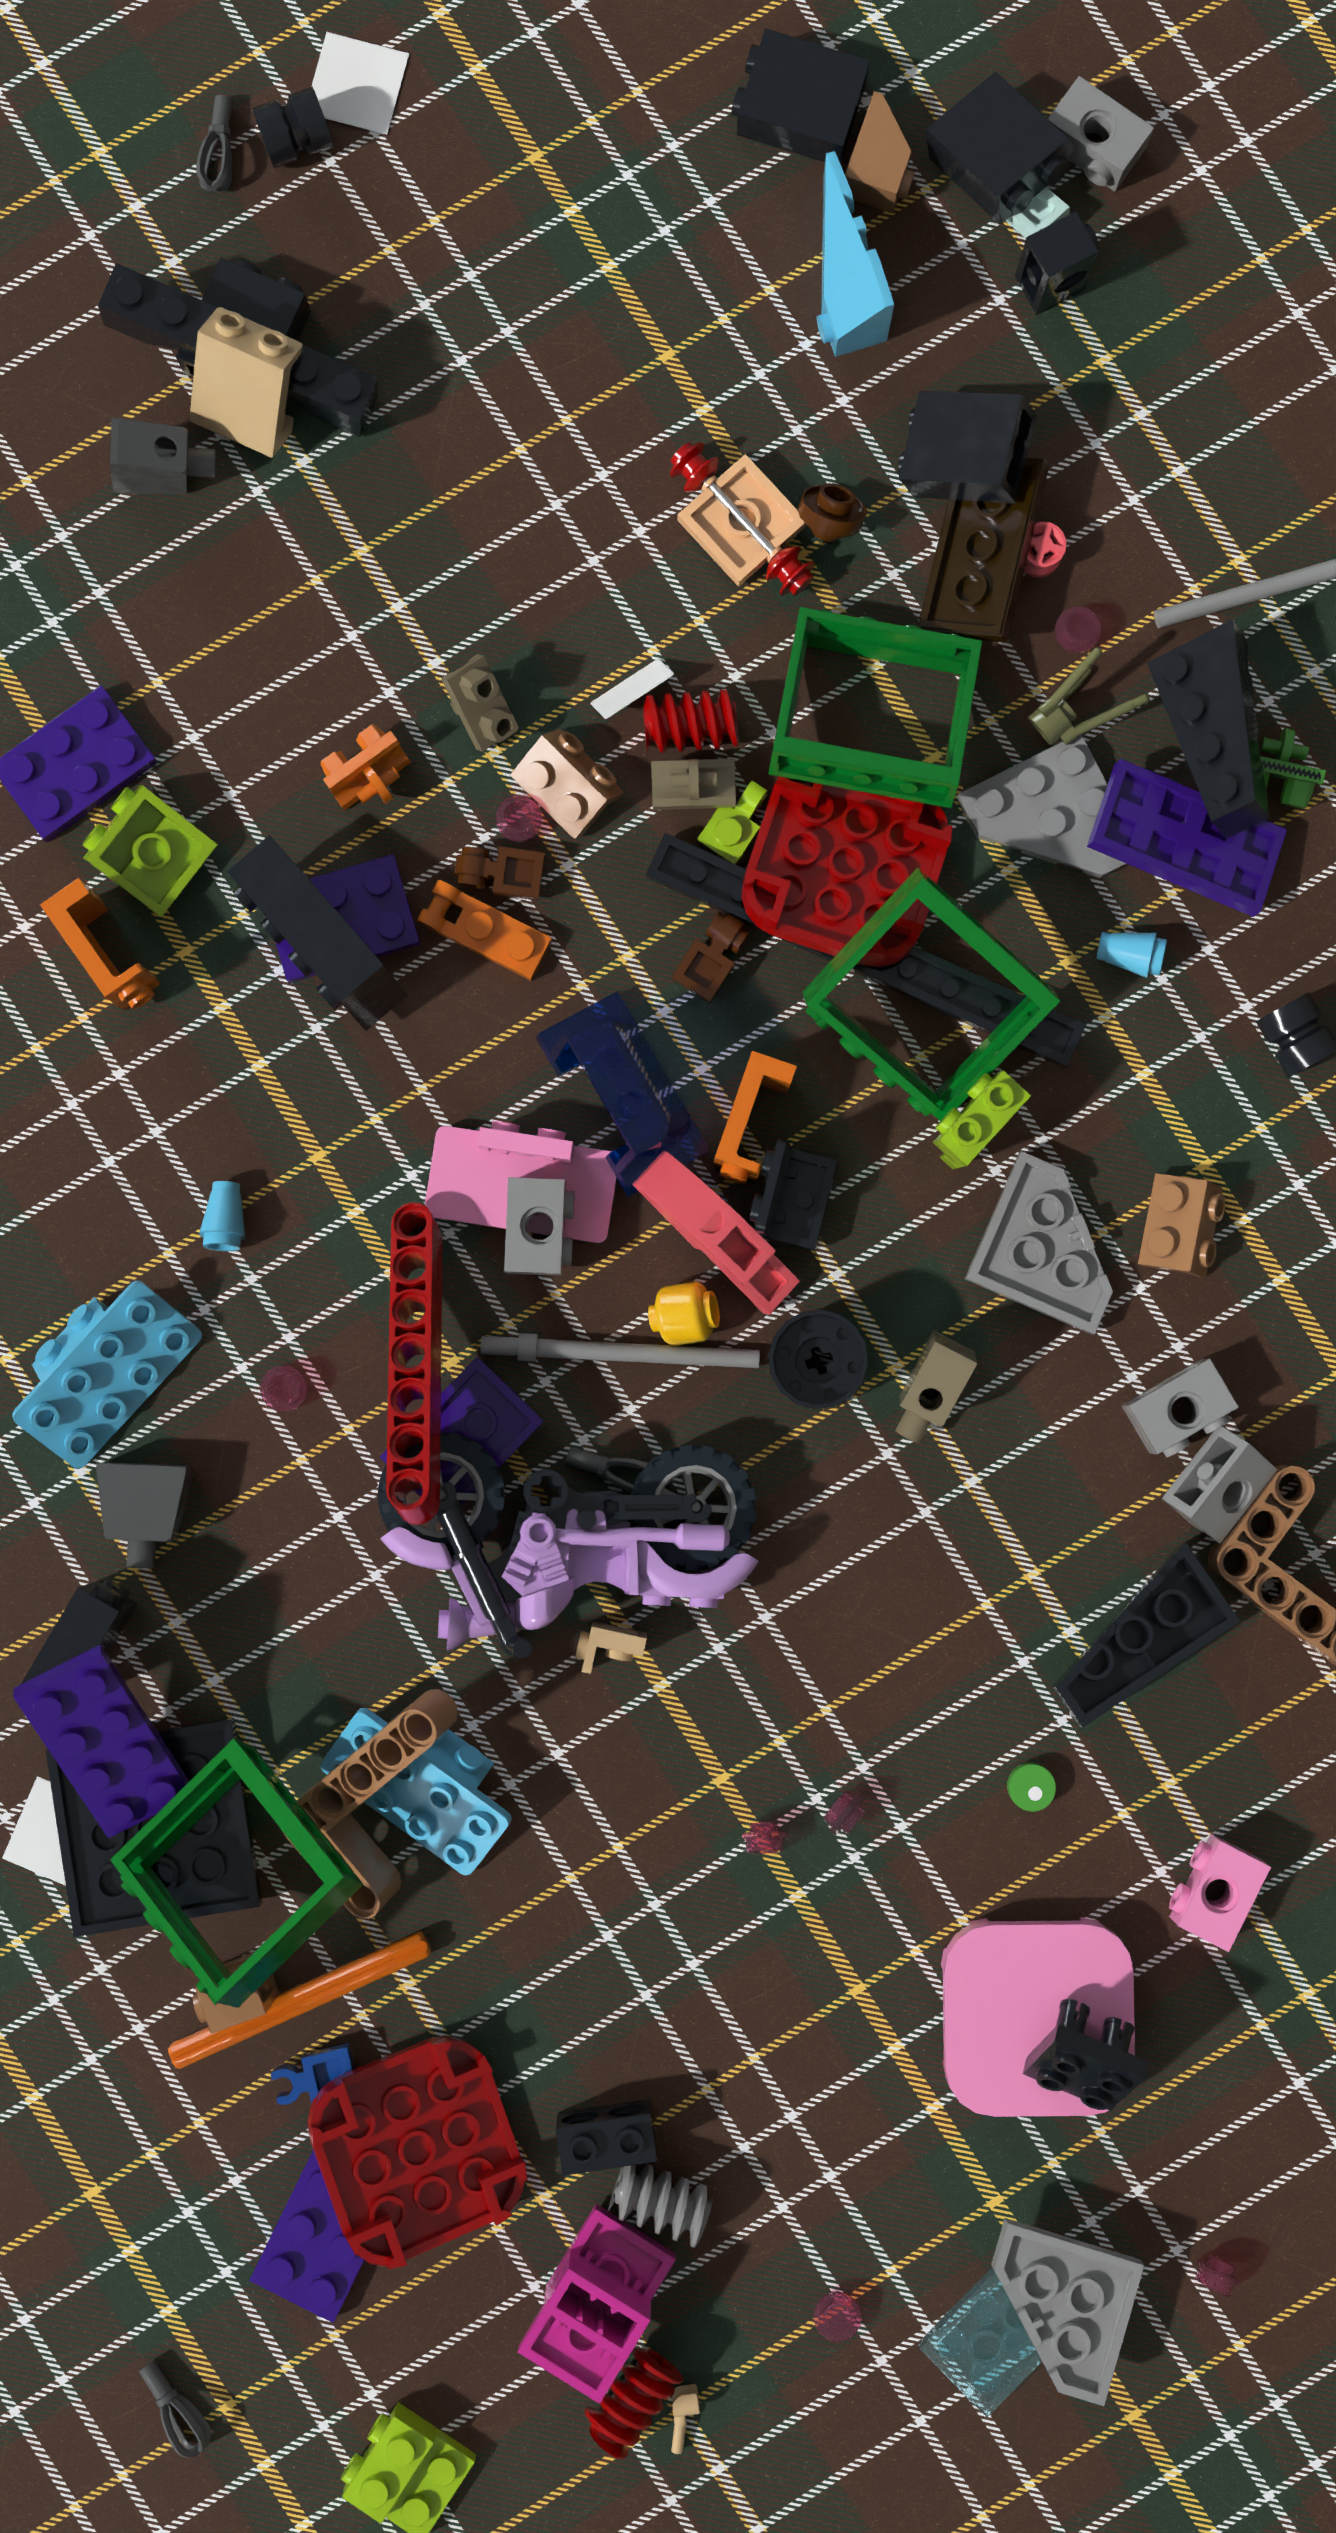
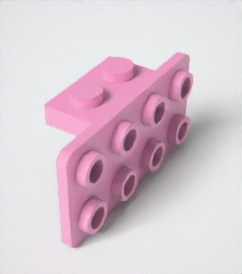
[425,1121,619,1243]

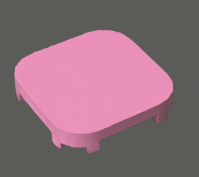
[941,1917,1135,2117]

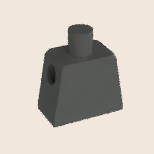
[110,418,215,495]
[96,1462,194,1568]

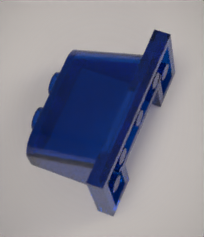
[536,991,710,1197]

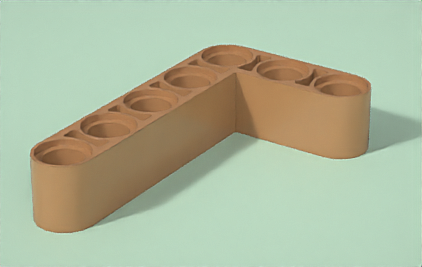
[1208,1465,1336,1666]
[283,1689,458,1919]

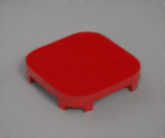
[741,776,953,967]
[307,2035,527,2269]

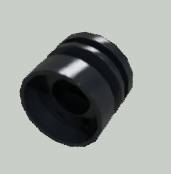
[768,1310,869,1410]

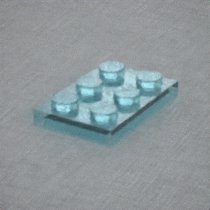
[918,2267,1042,2417]

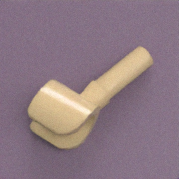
[671,2384,700,2454]

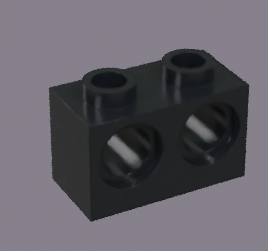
[556,2099,657,2176]

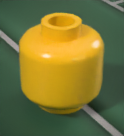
[648,1281,720,1346]

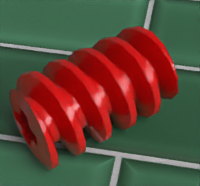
[643,689,739,754]
[584,2345,683,2460]

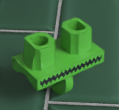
[1260,728,1326,809]

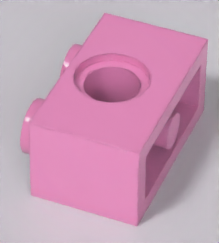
[1169,1833,1271,1952]

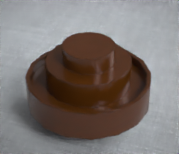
[798,483,867,541]

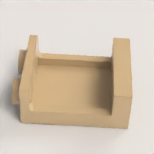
[189,307,302,458]

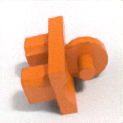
[321,724,411,811]

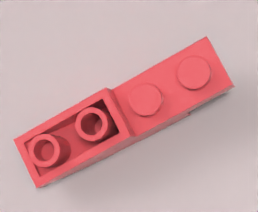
[632,1151,800,1315]

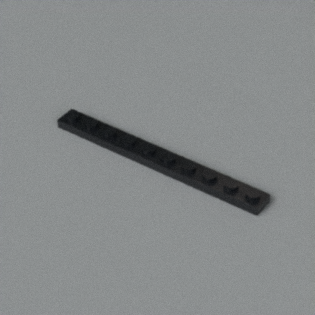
[646,833,1086,1068]

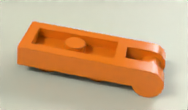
[416,880,552,981]

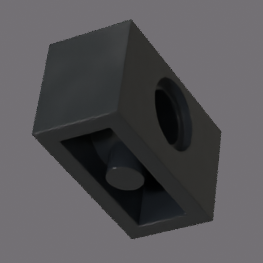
[1015,211,1099,315]

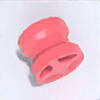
[1024,522,1067,578]

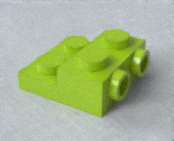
[82,785,218,917]
[933,1070,1031,1169]
[341,2402,476,2533]

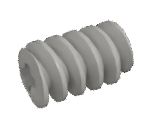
[608,2164,713,2248]

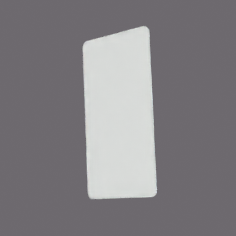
[590,659,674,719]

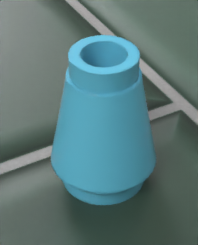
[1096,932,1167,978]
[199,1181,246,1251]

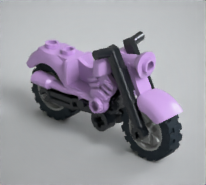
[378,1432,759,1659]

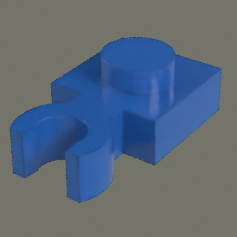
[271,2043,355,2105]

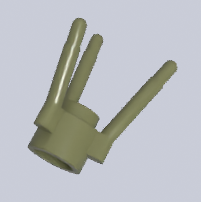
[1028,647,1150,746]

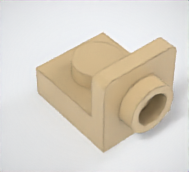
[575,1621,647,1674]

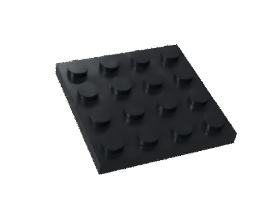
[45,1718,262,1937]

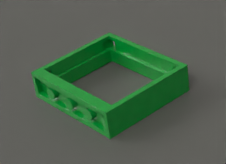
[768,607,982,808]
[802,868,1060,1121]
[110,1738,363,2008]

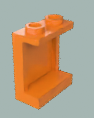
[40,878,161,1010]
[713,1051,797,1185]

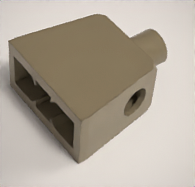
[895,1330,978,1443]

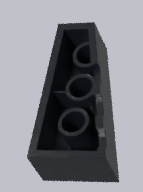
[1147,619,1269,839]
[227,835,408,1031]
[1051,1542,1240,1727]

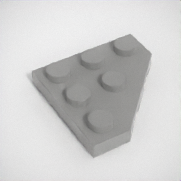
[956,734,1128,878]
[965,1151,1113,1335]
[991,2218,1145,2406]

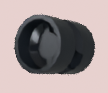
[252,87,334,169]
[1256,992,1336,1078]

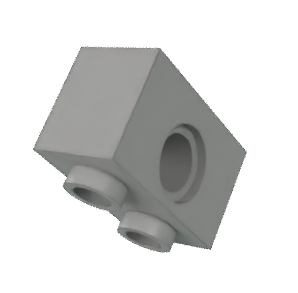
[1048,76,1154,192]
[504,1177,575,1276]
[1121,1359,1238,1457]
[1162,1425,1277,1543]

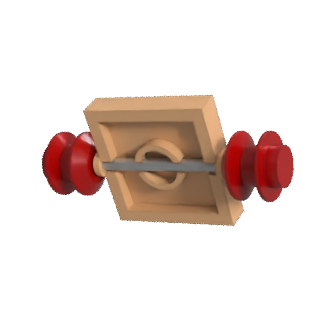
[670,442,815,596]

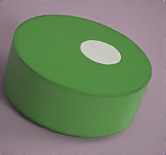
[1007,1762,1056,1812]

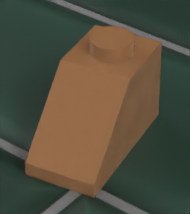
[845,91,915,214]

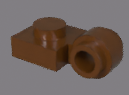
[454,846,545,901]
[671,912,751,1004]

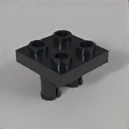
[1023,1999,1149,2111]

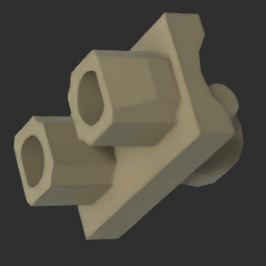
[441,654,519,752]
[651,759,736,810]

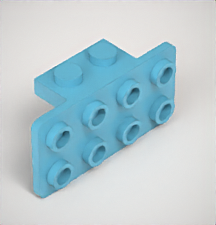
[12,1281,202,1468]
[320,1708,512,1875]

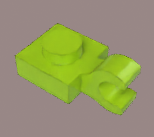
[697,781,767,865]

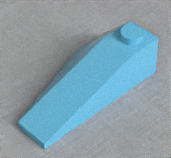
[817,151,894,357]

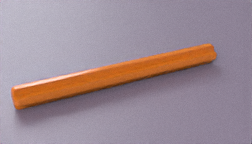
[168,1932,431,2069]

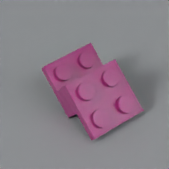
[517,2204,676,2404]

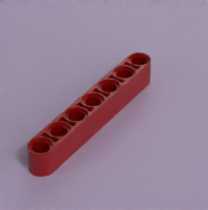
[386,1202,443,1525]

